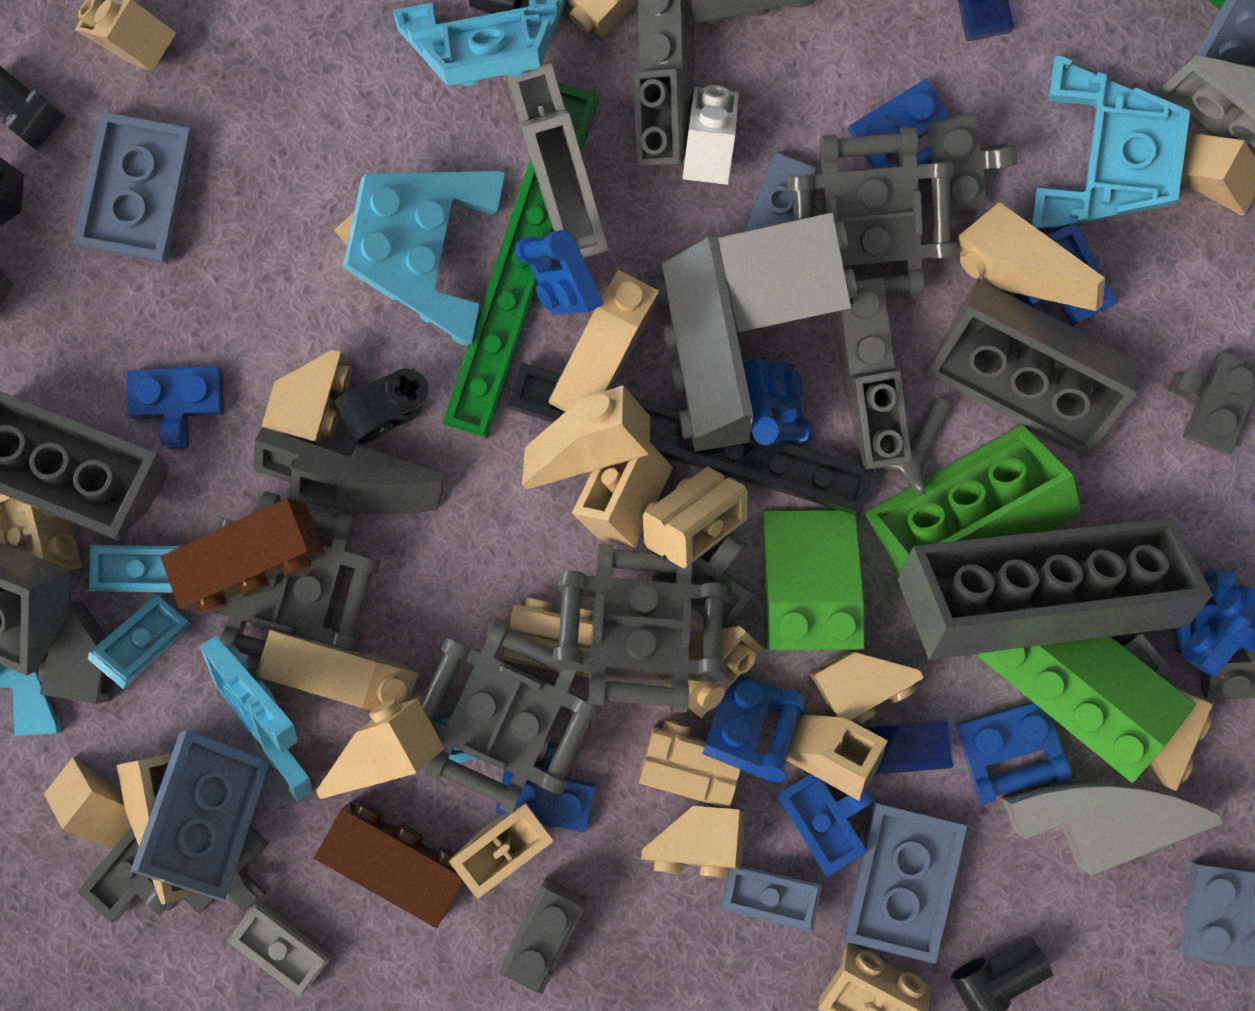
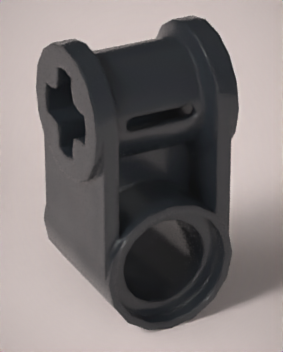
[334,368,429,445]

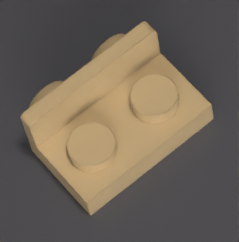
[0,494,82,571]
[818,943,930,1011]

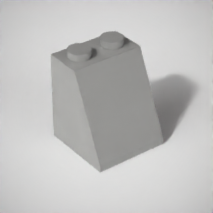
[718,212,858,333]

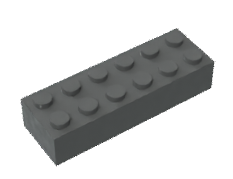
[897,518,1213,660]

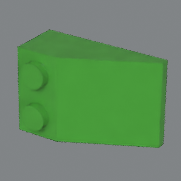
[763,510,864,650]

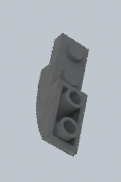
[633,0,694,167]
[835,277,912,470]
[254,427,445,514]

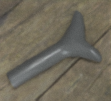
[880,398,953,494]

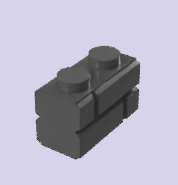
[500,877,586,994]

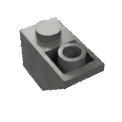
[38,601,114,704]

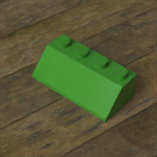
[865,424,1082,575]
[978,636,1196,784]

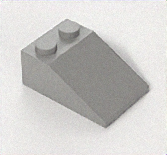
[1157,55,1255,156]

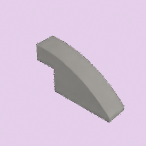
[506,61,609,258]
[1001,781,1223,876]

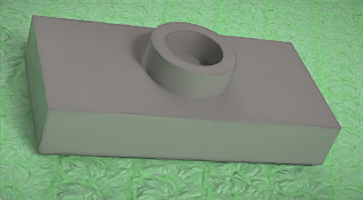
[227,900,332,998]

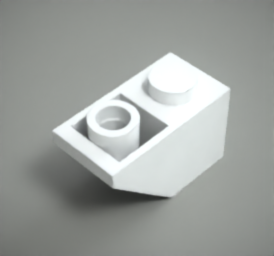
[682,85,739,185]

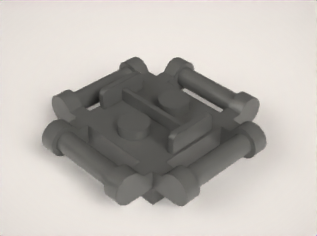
[787,127,957,296]
[214,491,381,659]
[552,543,728,713]
[421,618,602,814]

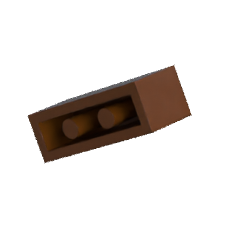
[160,498,325,615]
[313,801,463,929]

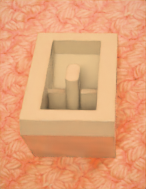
[1181,132,1255,216]
[44,756,131,849]
[449,802,554,899]

